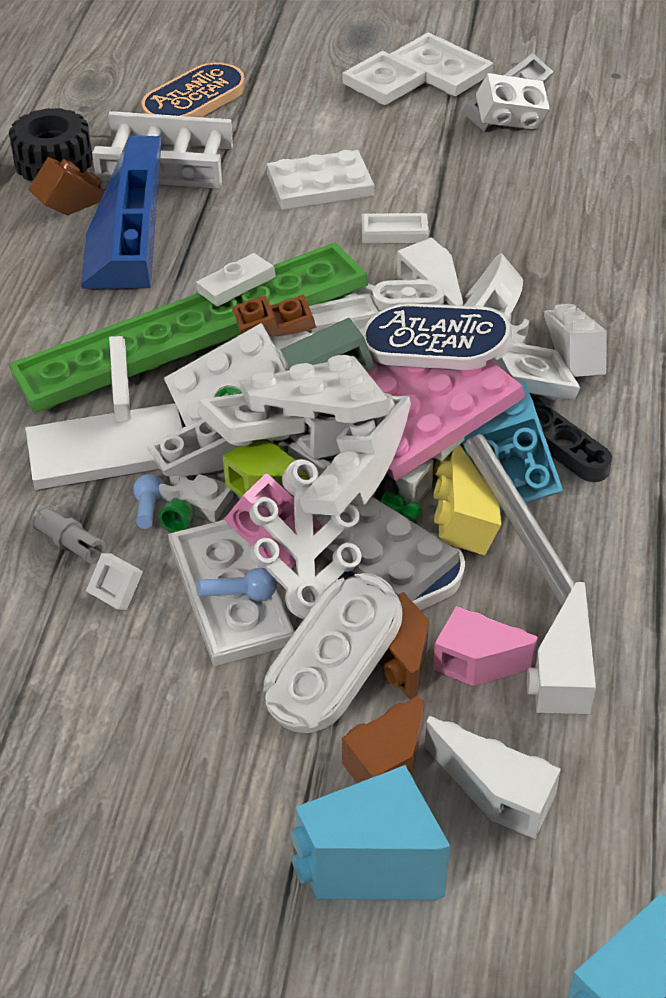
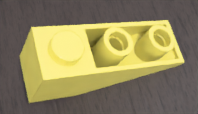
[433,445,501,555]

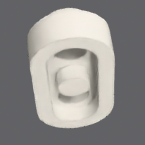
[373,280,444,312]

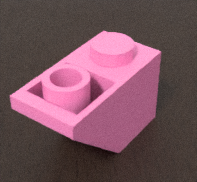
[433,606,538,686]

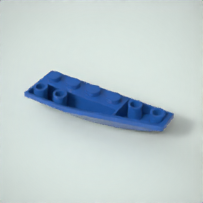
[81,136,162,289]

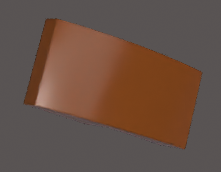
[231,295,316,337]

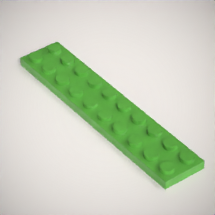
[8,242,368,413]

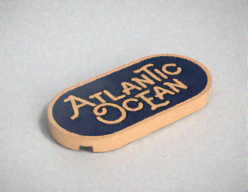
[142,63,245,117]

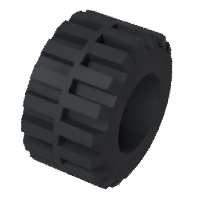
[9,108,93,181]

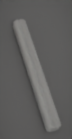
[465,434,575,606]

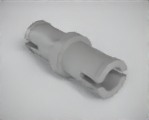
[31,505,106,564]

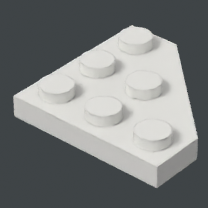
[241,355,390,424]

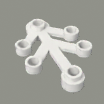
[249,459,361,619]

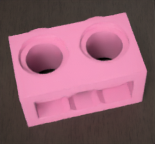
[224,473,323,569]

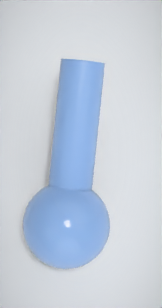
[133,474,164,529]
[196,568,277,601]

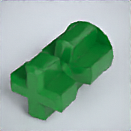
[381,491,423,524]

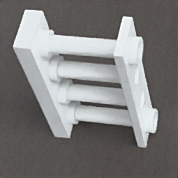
[92,111,233,189]

